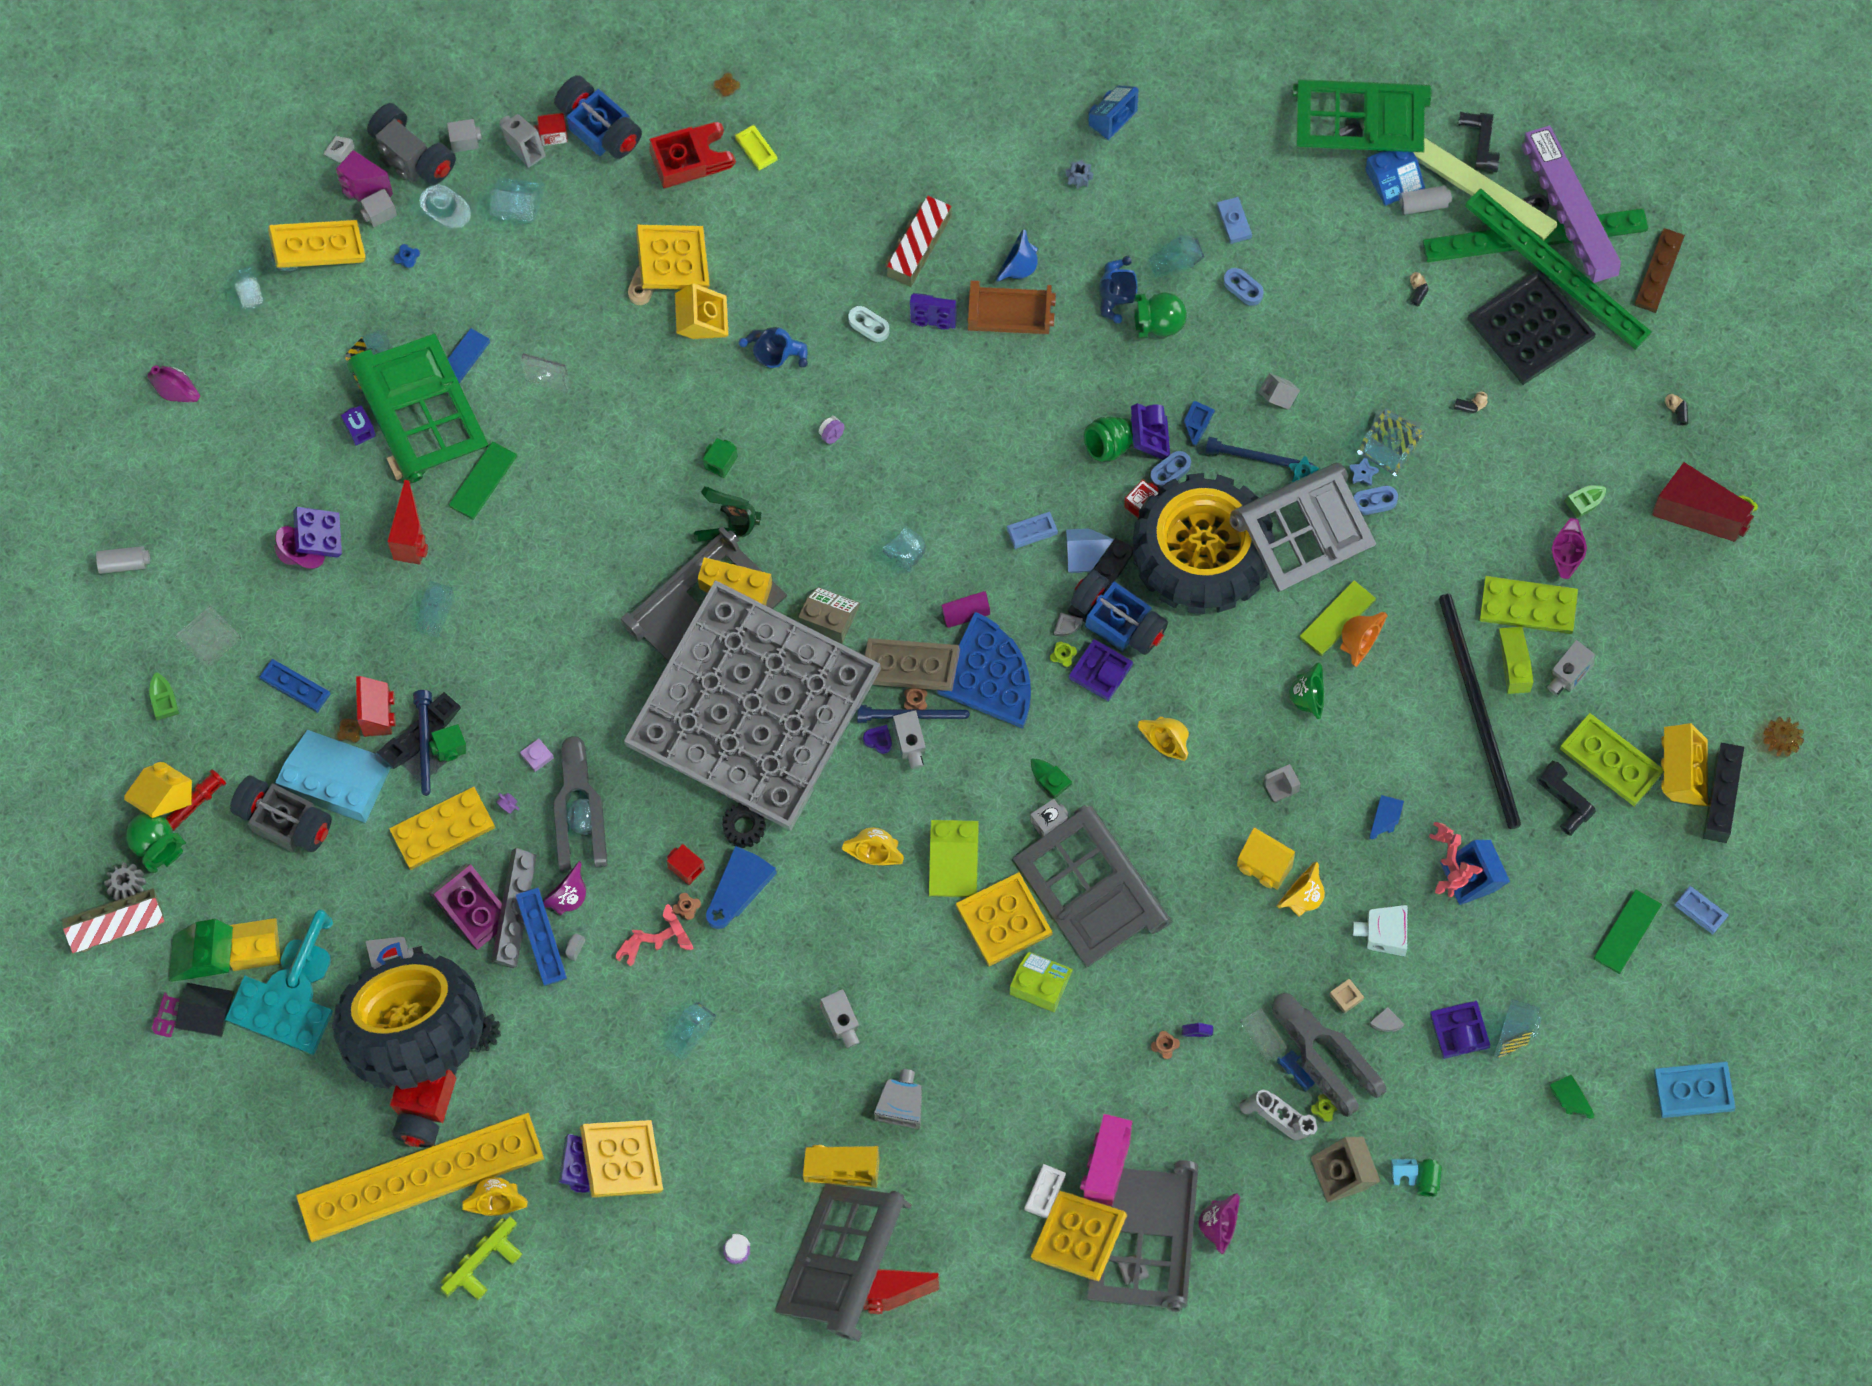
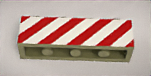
[885,196,952,287]
[62,888,165,953]

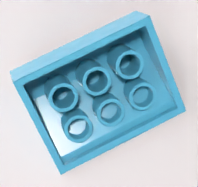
[275,730,391,823]

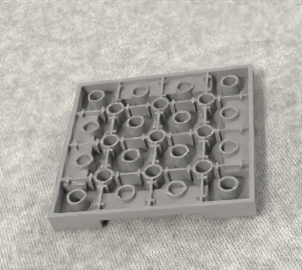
[624,580,881,831]

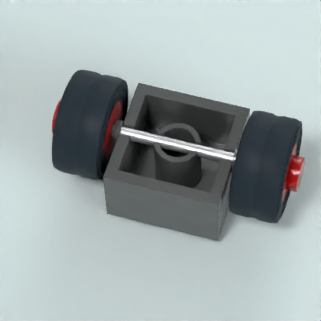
[367,103,456,185]
[230,775,332,853]

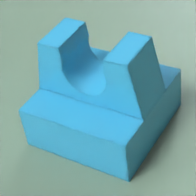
[1391,1159,1418,1185]

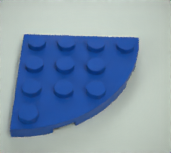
[937,612,1031,729]

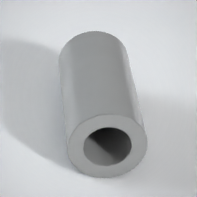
[1399,186,1452,215]
[96,546,150,574]

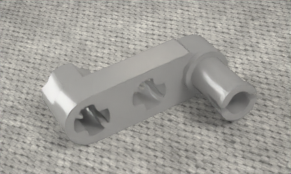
[1239,1090,1318,1140]

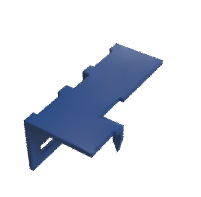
[1277,1050,1315,1092]

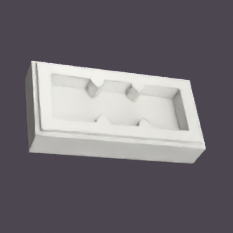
[1025,1164,1066,1219]

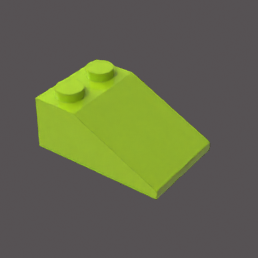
[929,820,979,897]

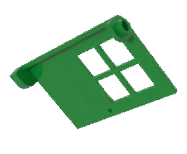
[1293,79,1431,152]
[347,333,489,483]

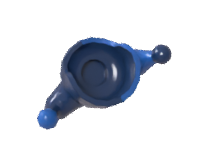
[1099,256,1138,324]
[738,327,808,368]

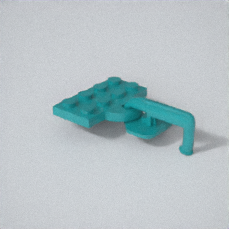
[225,909,333,1055]

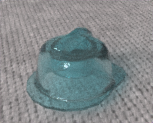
[420,185,471,228]

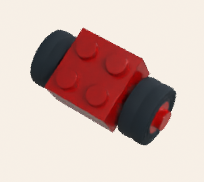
[390,1066,458,1148]

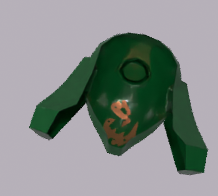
[693,486,762,542]

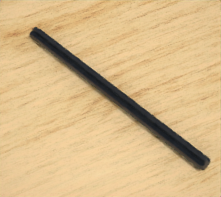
[1439,593,1521,829]

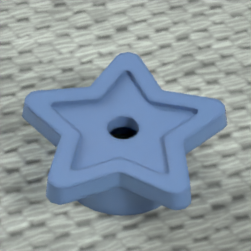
[1349,458,1379,486]

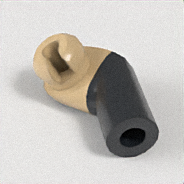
[1410,272,1429,306]
[1454,392,1488,413]
[1665,394,1688,426]

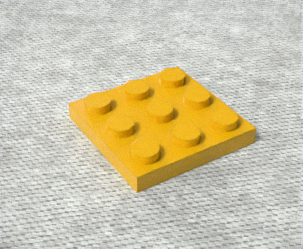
[636,225,710,289]
[956,872,1053,967]
[580,1120,663,1197]
[1031,1190,1127,1282]

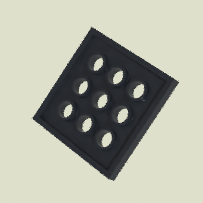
[1468,269,1596,385]

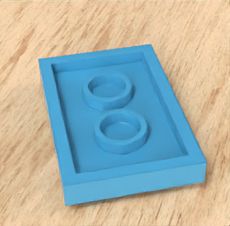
[1654,1062,1735,1118]

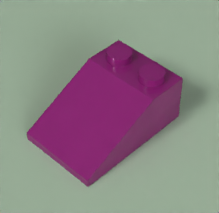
[429,863,502,950]

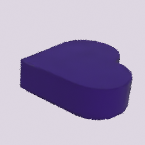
[863,725,892,754]
[1182,1023,1214,1037]

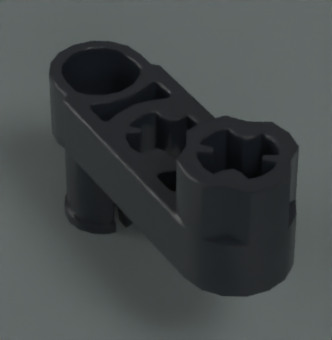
[1458,111,1500,173]
[1536,760,1596,836]

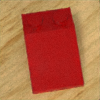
[387,480,428,565]
[863,1269,940,1314]

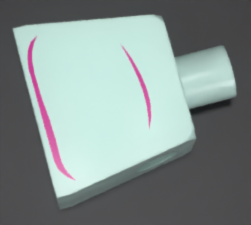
[1353,905,1407,956]

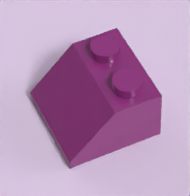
[336,150,393,202]

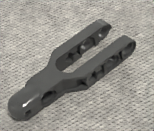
[554,736,608,871]
[1272,993,1387,1117]

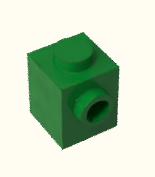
[703,438,738,478]
[429,724,466,762]

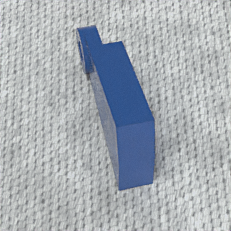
[706,846,777,929]

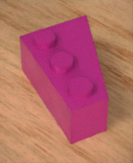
[1080,1114,1132,1207]

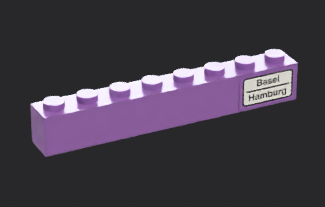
[1522,126,1621,283]

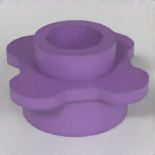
[496,792,520,814]

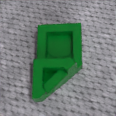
[1550,1075,1594,1119]

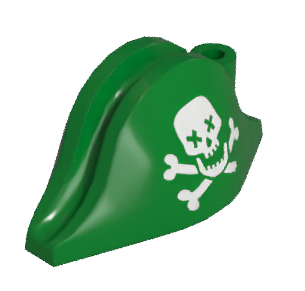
[1289,662,1324,719]

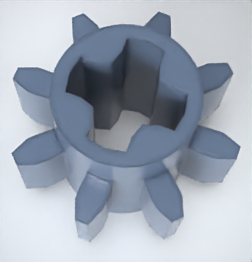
[1066,160,1093,189]

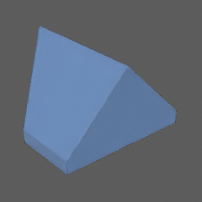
[1066,528,1113,573]

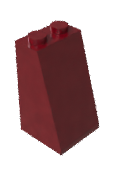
[1652,462,1755,542]

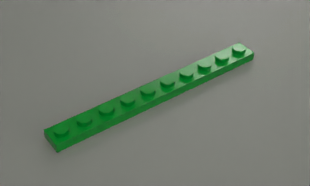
[1465,188,1652,350]
[1423,208,1648,263]

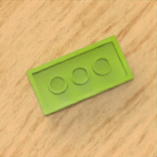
[1480,576,1578,634]
[1560,713,1664,807]

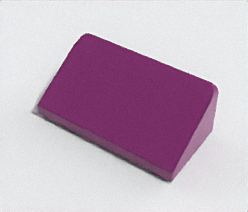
[942,591,990,628]

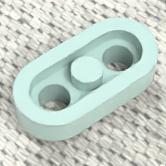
[848,306,890,342]

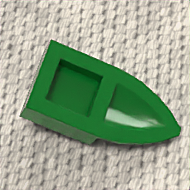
[1031,758,1072,799]

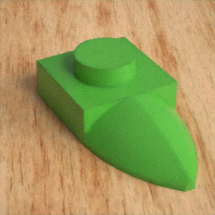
[1564,485,1606,518]
[149,672,180,720]

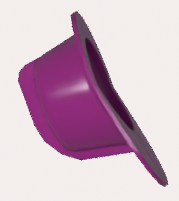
[274,526,325,569]

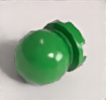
[1134,292,1187,339]
[126,813,186,873]

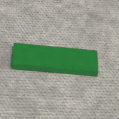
[449,441,517,520]
[1594,889,1662,974]

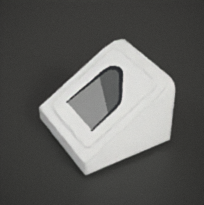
[324,136,354,163]

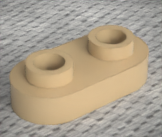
[628,265,654,305]

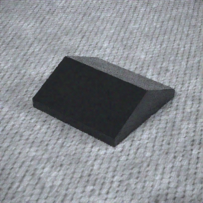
[175,983,234,1037]

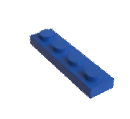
[516,888,567,986]

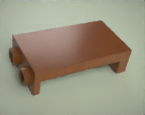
[968,280,1056,334]

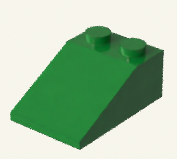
[169,919,233,982]

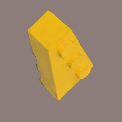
[698,557,772,606]
[803,1145,880,1188]

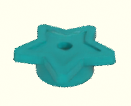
[1289,456,1319,483]

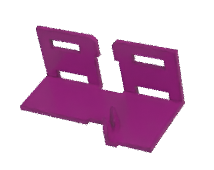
[151,992,180,1038]

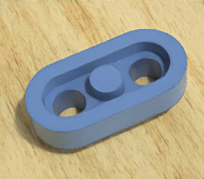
[1224,268,1264,306]
[1150,451,1191,488]
[1353,486,1398,515]

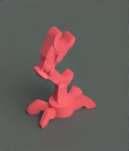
[1429,822,1483,897]
[616,904,694,966]

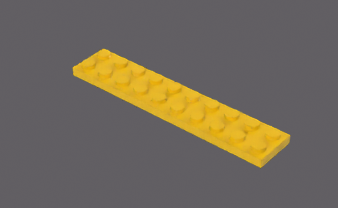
[296,1112,545,1242]

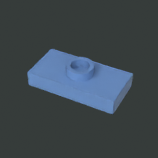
[1217,197,1252,244]
[1007,512,1058,549]
[1674,886,1728,935]

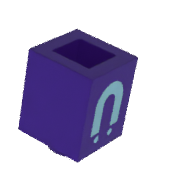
[341,405,376,446]

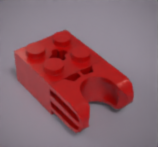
[649,122,736,189]

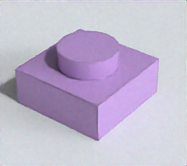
[520,739,554,772]

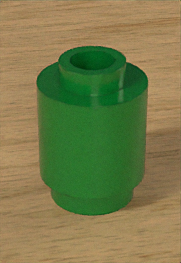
[1415,1159,1442,1197]

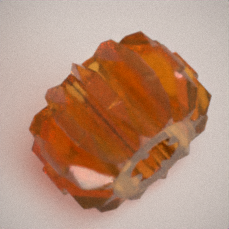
[1763,716,1804,757]

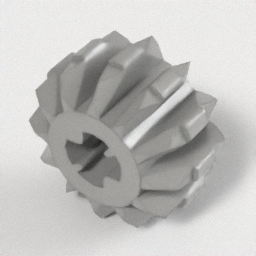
[104,862,146,901]

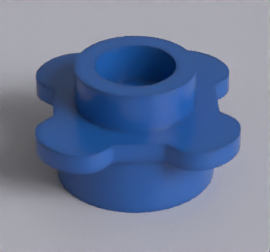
[394,244,420,268]

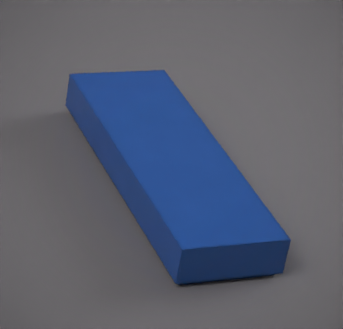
[448,328,490,383]
[259,659,331,713]

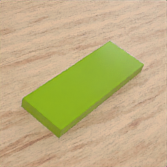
[1300,580,1376,656]

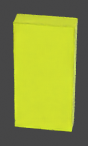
[735,125,778,171]

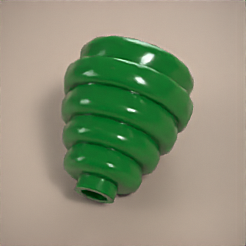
[1084,416,1133,462]

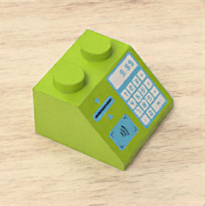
[1010,952,1073,1013]

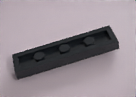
[1068,538,1133,623]

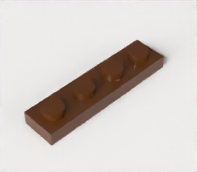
[1635,228,1685,313]

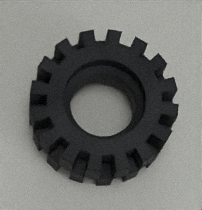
[722,803,766,848]

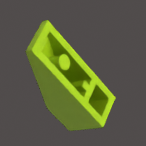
[1499,627,1533,694]

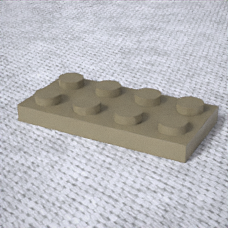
[865,638,960,691]

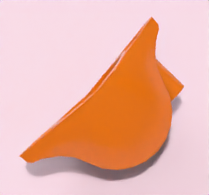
[1340,612,1388,667]

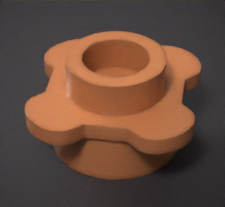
[904,688,927,709]
[673,893,701,920]
[1151,1031,1180,1059]

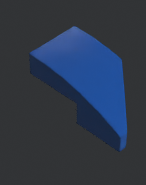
[1184,401,1215,446]
[1370,795,1404,839]

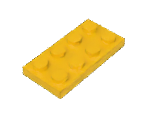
[268,220,366,268]
[389,787,495,870]

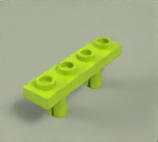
[441,1217,522,1300]

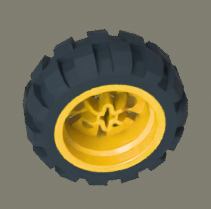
[1132,473,1275,614]
[332,953,484,1089]

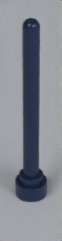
[1205,437,1314,471]
[413,690,432,796]
[857,704,970,723]

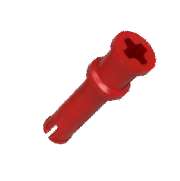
[166,769,227,831]

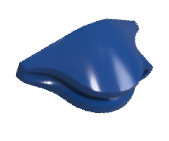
[995,229,1038,281]

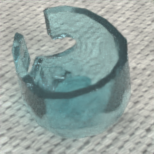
[882,526,926,572]

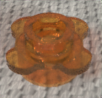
[714,73,740,97]
[337,718,361,743]

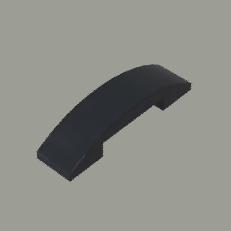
[376,692,461,769]

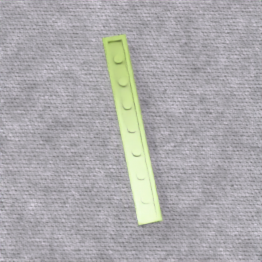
[1414,138,1557,241]

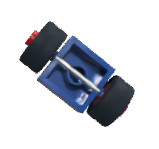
[554,75,642,159]
[1071,570,1168,655]

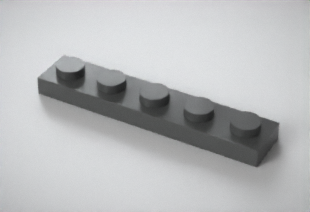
[492,848,537,968]

